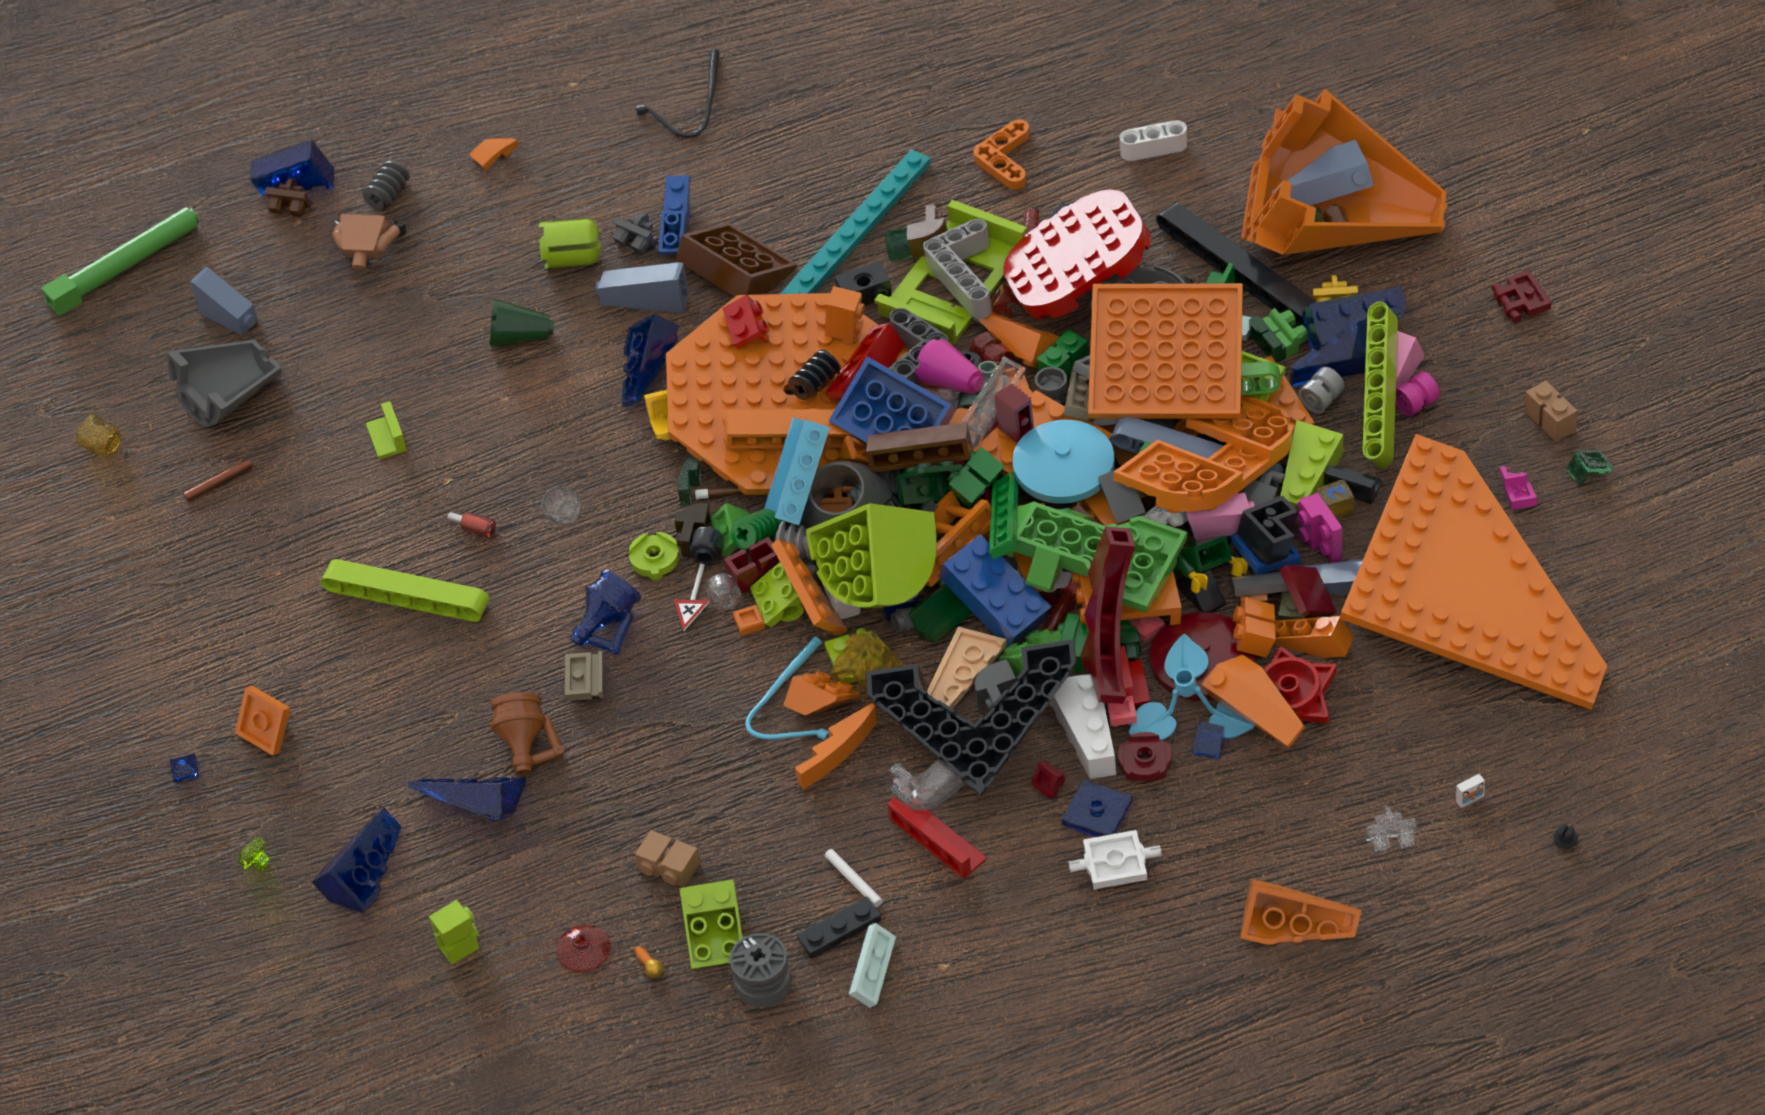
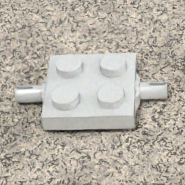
[1068,830,1162,889]

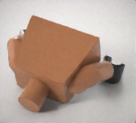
[332,214,406,270]

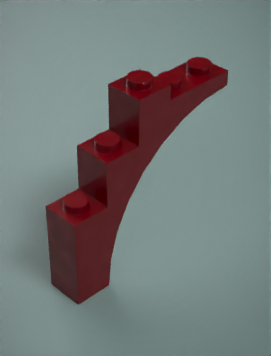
[1080,526,1135,704]

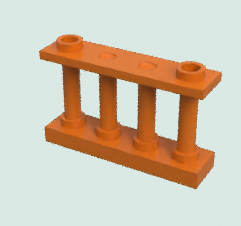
[925,491,991,587]

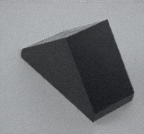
[1176,569,1226,613]

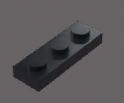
[797,896,882,959]

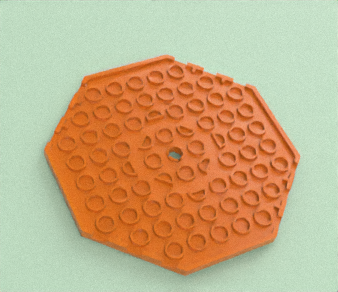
[666,293,910,495]

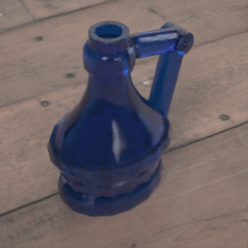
[570,569,642,654]

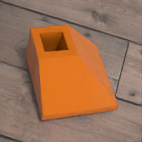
[783,671,860,716]

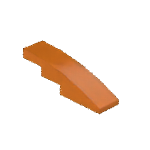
[795,703,877,790]

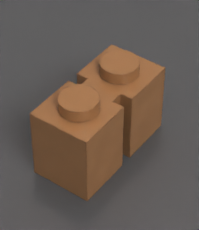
[1525,381,1577,442]
[635,830,701,887]

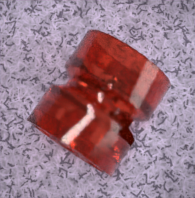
[969,331,1015,374]

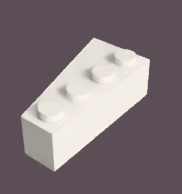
[1049,674,1116,779]

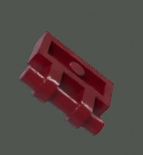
[1492,270,1551,323]

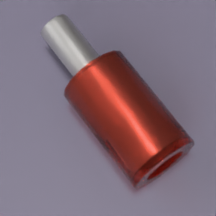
[447,512,496,538]

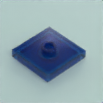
[1061,779,1133,837]

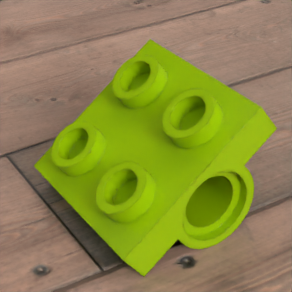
[750,562,804,628]

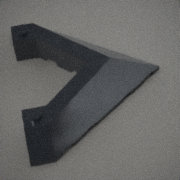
[866,639,1077,796]

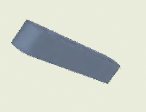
[1111,417,1284,489]

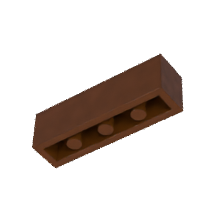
[866,422,972,472]

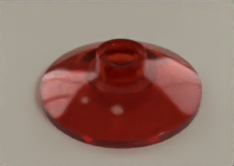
[556,925,611,972]

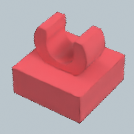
[1107,695,1137,727]

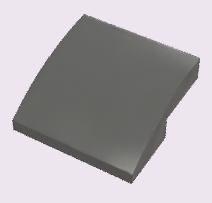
[1231,572,1288,597]

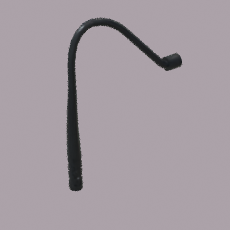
[636,48,719,137]

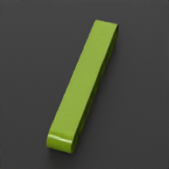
[1363,302,1398,469]
[320,559,490,622]

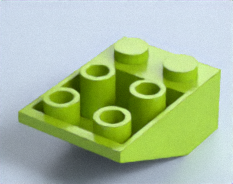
[680,880,743,969]

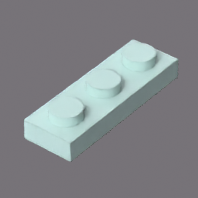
[849,923,896,1008]

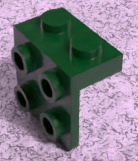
[896,461,963,506]

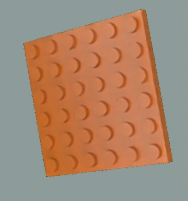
[1088,283,1243,419]

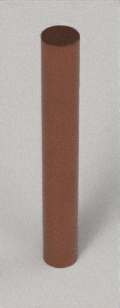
[183,459,253,502]

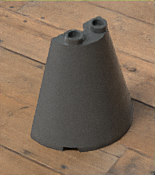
[167,340,282,427]

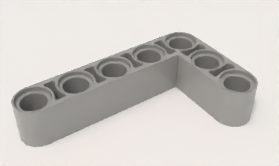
[923,219,992,319]

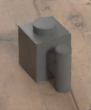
[1243,469,1285,506]

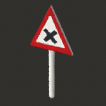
[674,564,710,631]

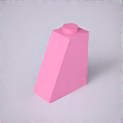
[1378,331,1425,387]
[1186,493,1255,540]

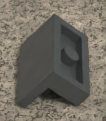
[1099,469,1146,524]

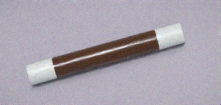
[695,485,744,500]

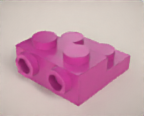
[1297,493,1342,562]

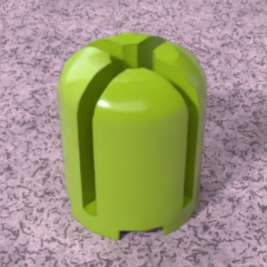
[539,218,601,269]

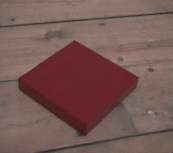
[1280,565,1337,617]

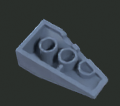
[1271,140,1374,205]
[1304,559,1363,595]

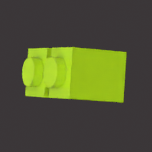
[429,900,479,965]

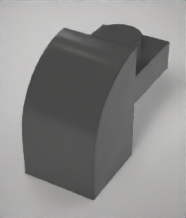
[975,659,1016,713]

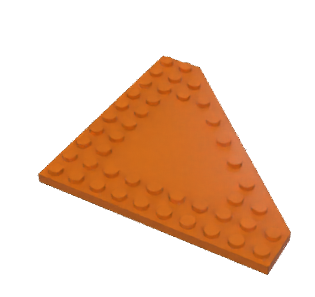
[1339,434,1607,710]

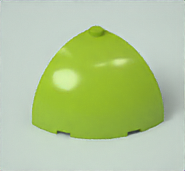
[806,503,936,608]

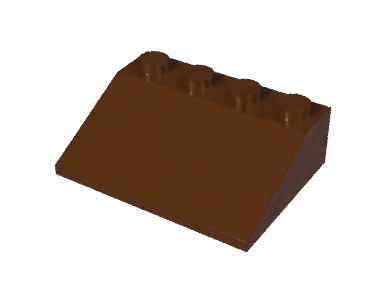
[676,223,798,296]

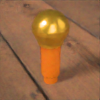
[634,946,664,978]

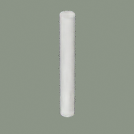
[825,849,883,907]

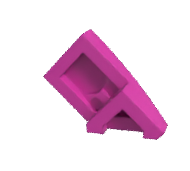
[1500,466,1537,510]

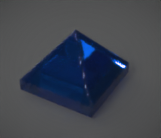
[170,753,199,782]

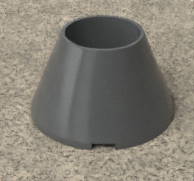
[796,461,893,530]

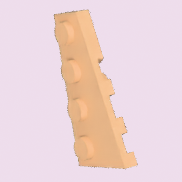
[927,627,1007,709]

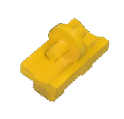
[1313,275,1358,315]

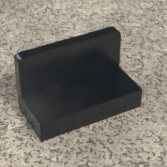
[1324,466,1382,504]

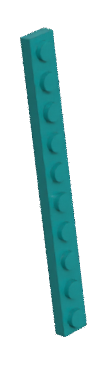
[780,150,931,294]

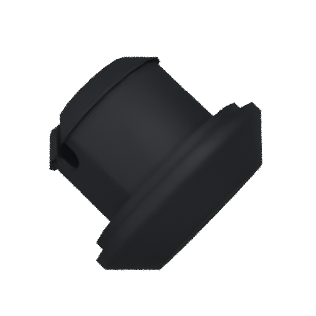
[1553,824,1578,849]

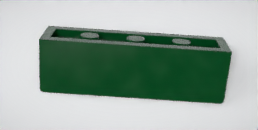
[909,584,973,643]

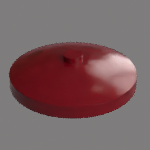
[1150,612,1255,701]

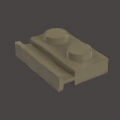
[565,651,604,701]

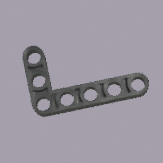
[888,308,948,385]

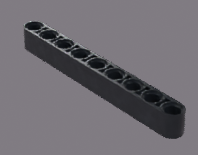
[1156,203,1325,330]

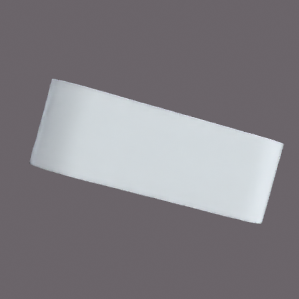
[1120,121,1187,161]

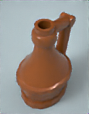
[490,692,564,775]

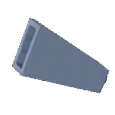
[596,262,689,313]

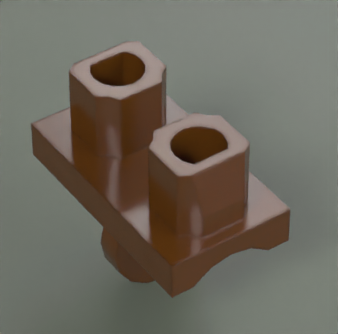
[265,178,312,217]

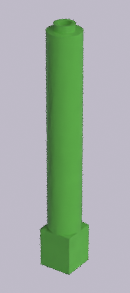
[41,207,199,316]

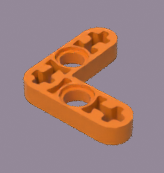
[973,120,1030,190]

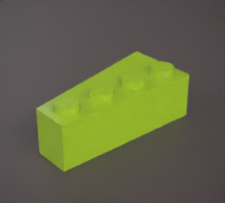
[1280,420,1343,524]

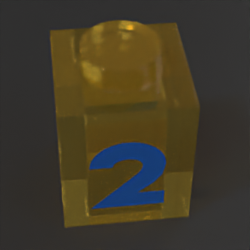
[1315,479,1354,519]

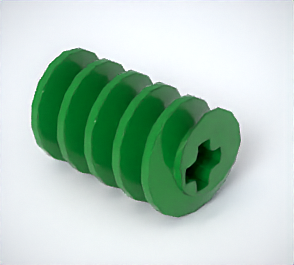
[731,509,781,550]

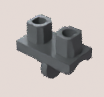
[612,213,658,255]

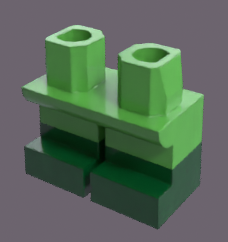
[1249,308,1308,364]

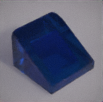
[1193,722,1225,758]

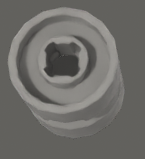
[1298,367,1345,414]

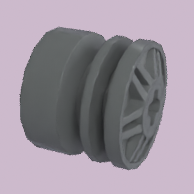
[729,933,792,1007]

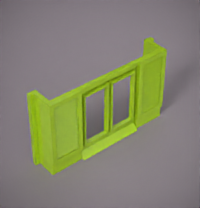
[874,200,1027,345]

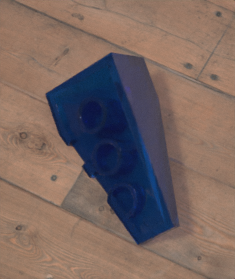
[622,314,679,407]
[408,777,526,820]
[312,807,402,913]

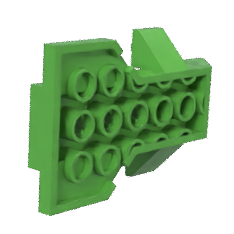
[1004,502,1187,613]

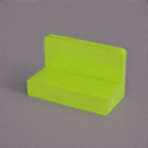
[366,401,407,459]

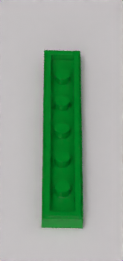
[989,472,1018,559]

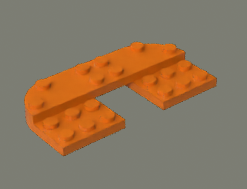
[1114,395,1293,513]

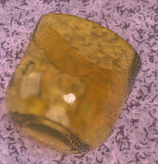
[77,413,121,456]

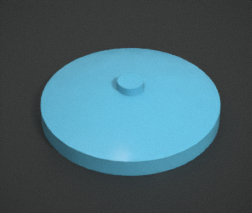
[1013,420,1115,504]

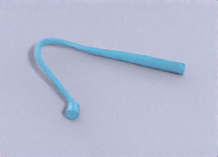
[745,637,830,740]

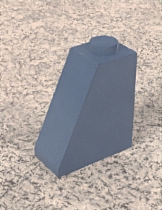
[190,267,258,335]

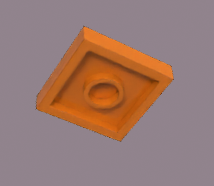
[235,686,290,756]

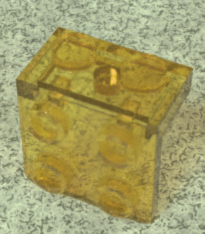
[830,631,904,691]

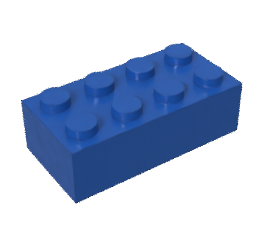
[939,534,1051,647]

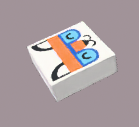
[1456,774,1485,808]

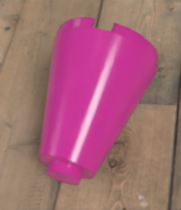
[915,338,984,394]

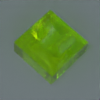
[238,836,270,871]

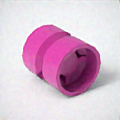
[1395,372,1440,417]

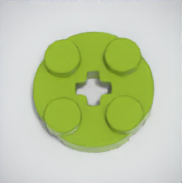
[629,532,680,580]

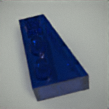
[250,139,335,195]

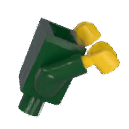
[1173,535,1248,593]

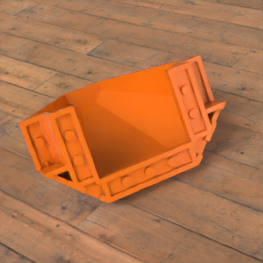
[1241,88,1448,255]

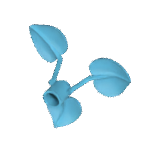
[1129,634,1254,740]

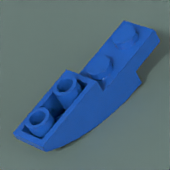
[659,175,691,254]

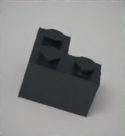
[1237,496,1298,565]

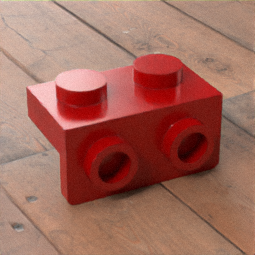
[722,294,770,350]
[1120,646,1150,706]

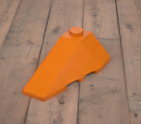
[978,312,1061,368]
[1201,655,1305,748]
[1240,879,1362,945]

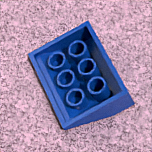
[829,357,956,468]

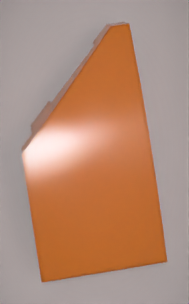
[469,138,520,170]

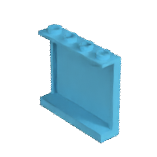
[764,417,830,525]

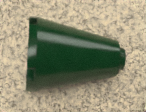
[489,299,554,347]

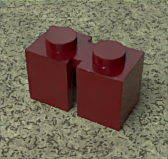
[724,537,780,594]

